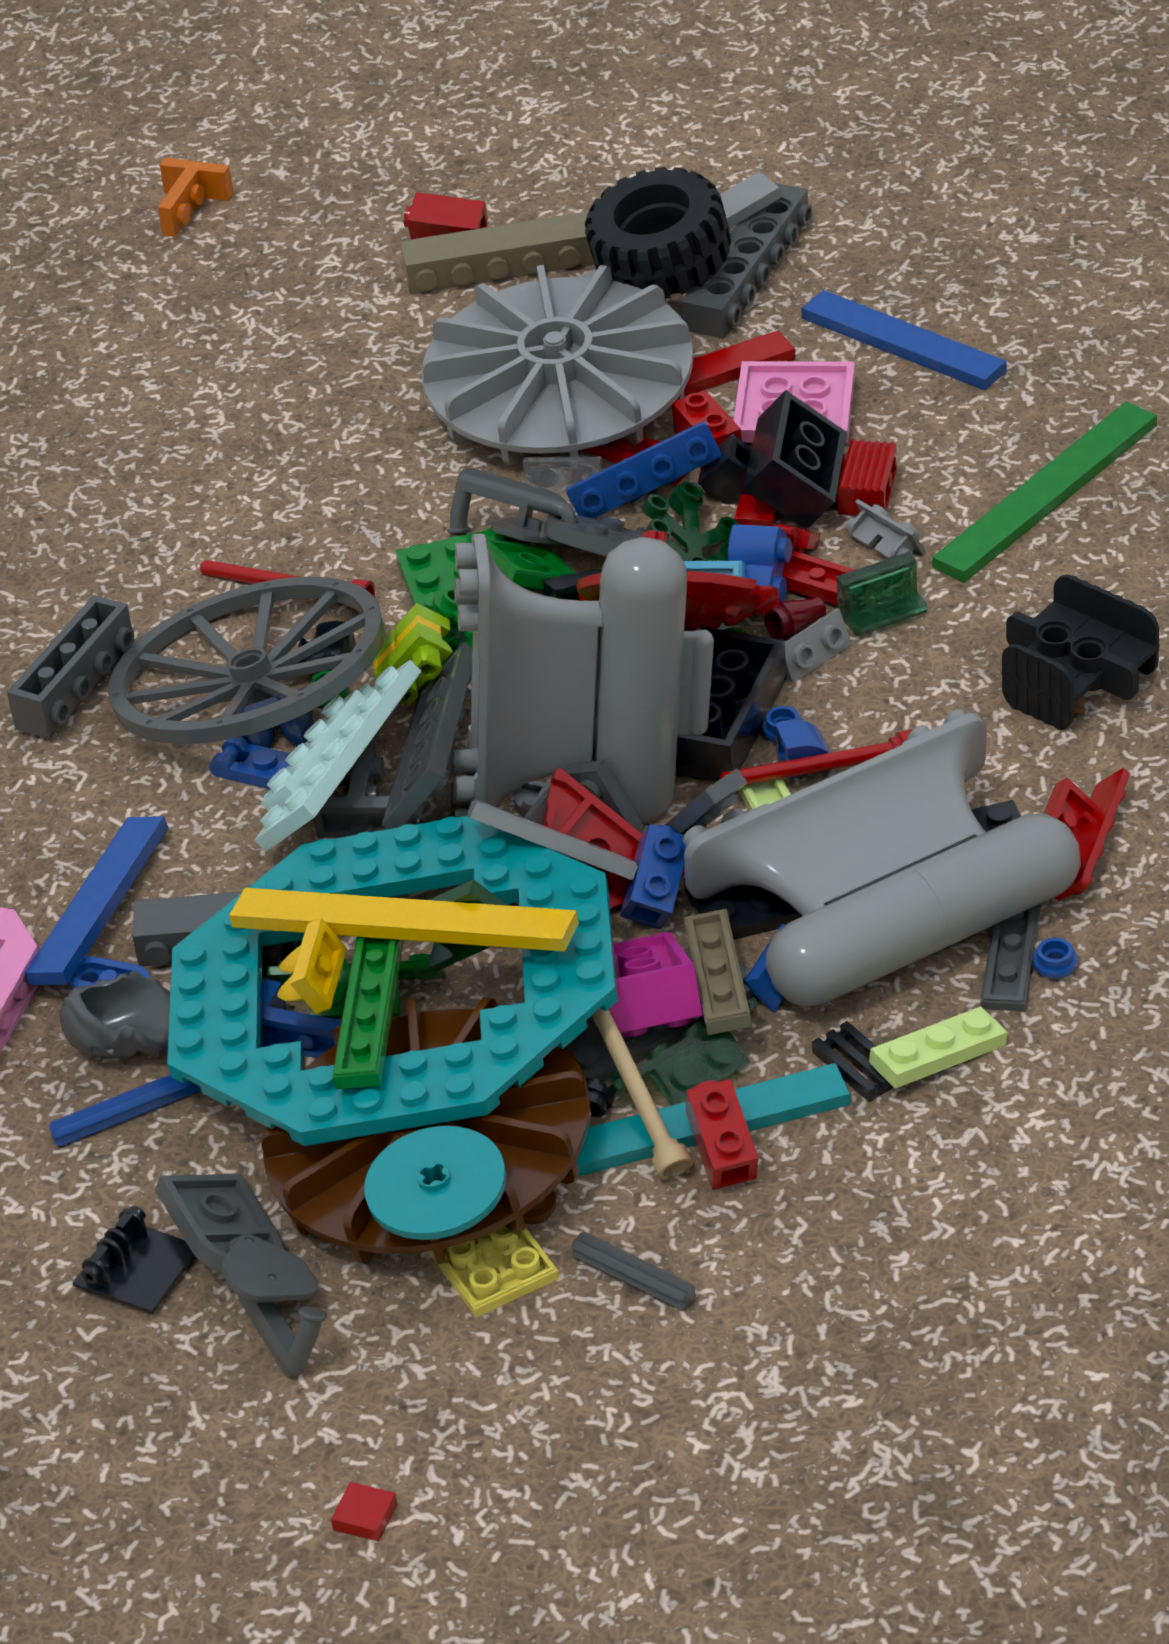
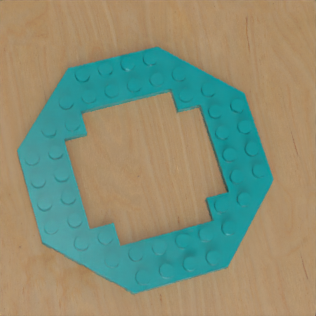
[167,815,618,1146]

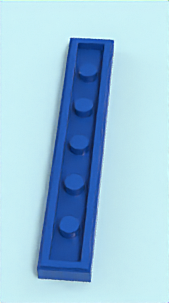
[801,290,1007,390]
[25,816,168,985]

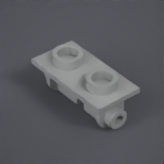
[846,499,926,565]
[785,608,852,683]

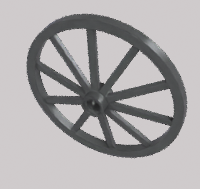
[108,577,385,744]

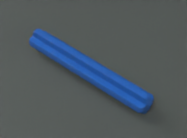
[49,1074,202,1147]

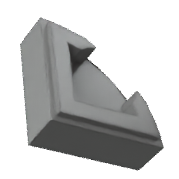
[513,781,550,816]

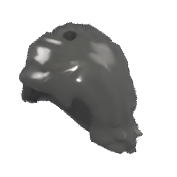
[59,971,170,1059]

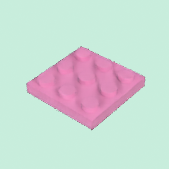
[733,361,855,443]

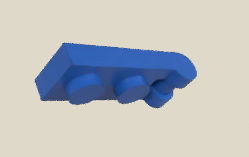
[209,737,290,790]

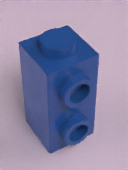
[620,824,686,929]

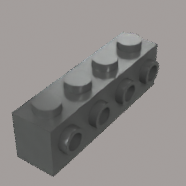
[7,595,134,739]

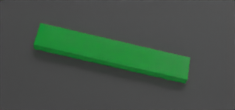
[332,898,406,1090]

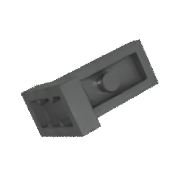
[314,740,390,838]

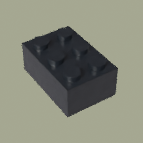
[744,390,847,530]

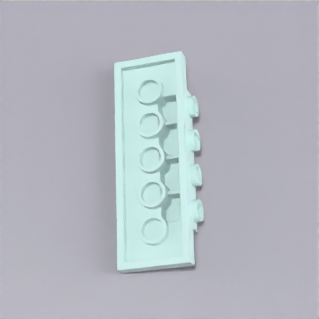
[254,660,421,852]

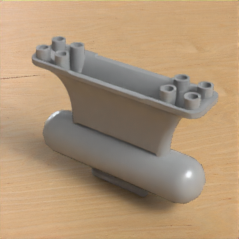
[451,534,714,825]

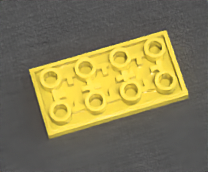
[428,1226,559,1317]

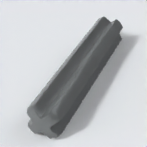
[571,1232,696,1310]

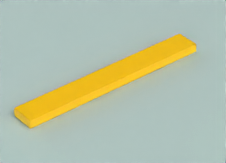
[229,888,579,952]

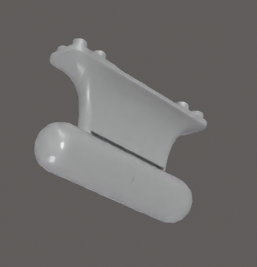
[683,709,1081,1007]

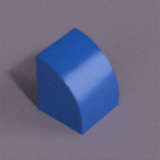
[775,720,831,779]

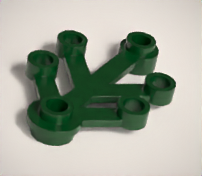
[642,481,740,561]

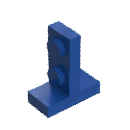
[261,979,342,1058]

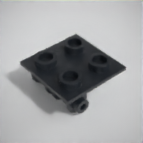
[72,1206,195,1314]

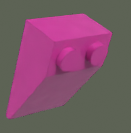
[609,931,703,1037]

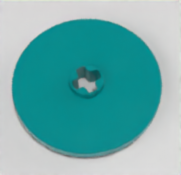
[364,1126,506,1240]

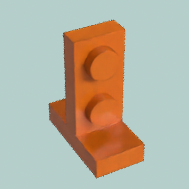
[158,157,234,237]

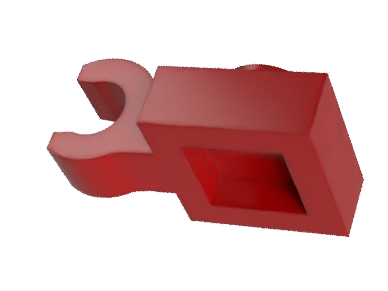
[773,524,821,553]

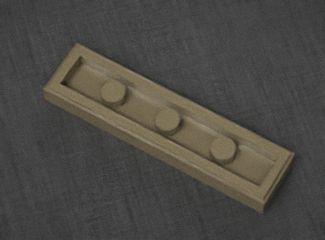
[684,909,752,1035]

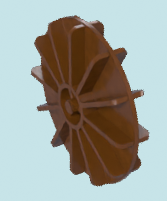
[261,997,592,1265]

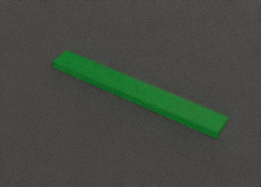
[932,402,1157,583]

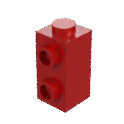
[404,192,489,240]
[672,390,742,445]
[686,1079,758,1190]

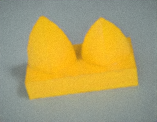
[277,918,347,1014]

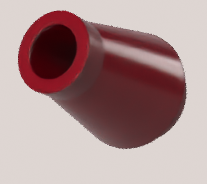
[764,597,826,641]

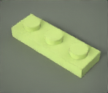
[869,1006,1008,1089]

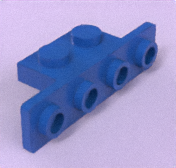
[566,422,721,519]

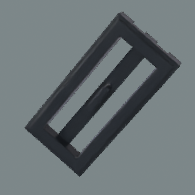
[812,1021,894,1102]

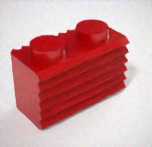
[835,439,897,516]

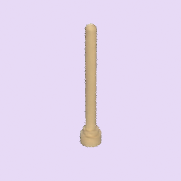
[592,1009,693,1180]

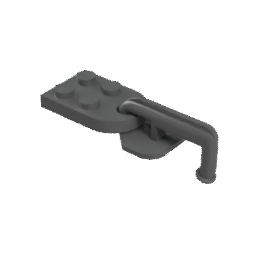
[447,468,646,557]
[155,1174,327,1377]

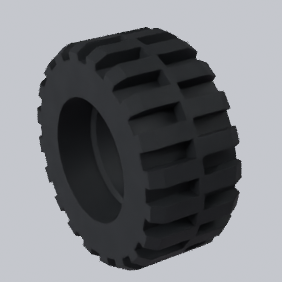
[585,167,732,299]

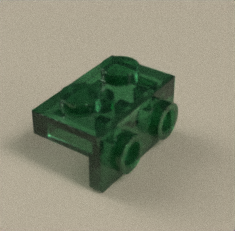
[836,552,927,636]

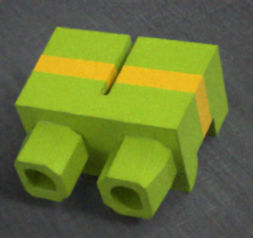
[373,603,452,706]

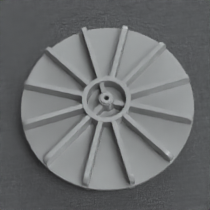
[422,265,693,465]

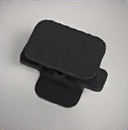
[1001,574,1160,730]

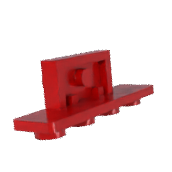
[1044,768,1130,901]

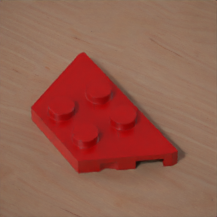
[542,767,685,911]

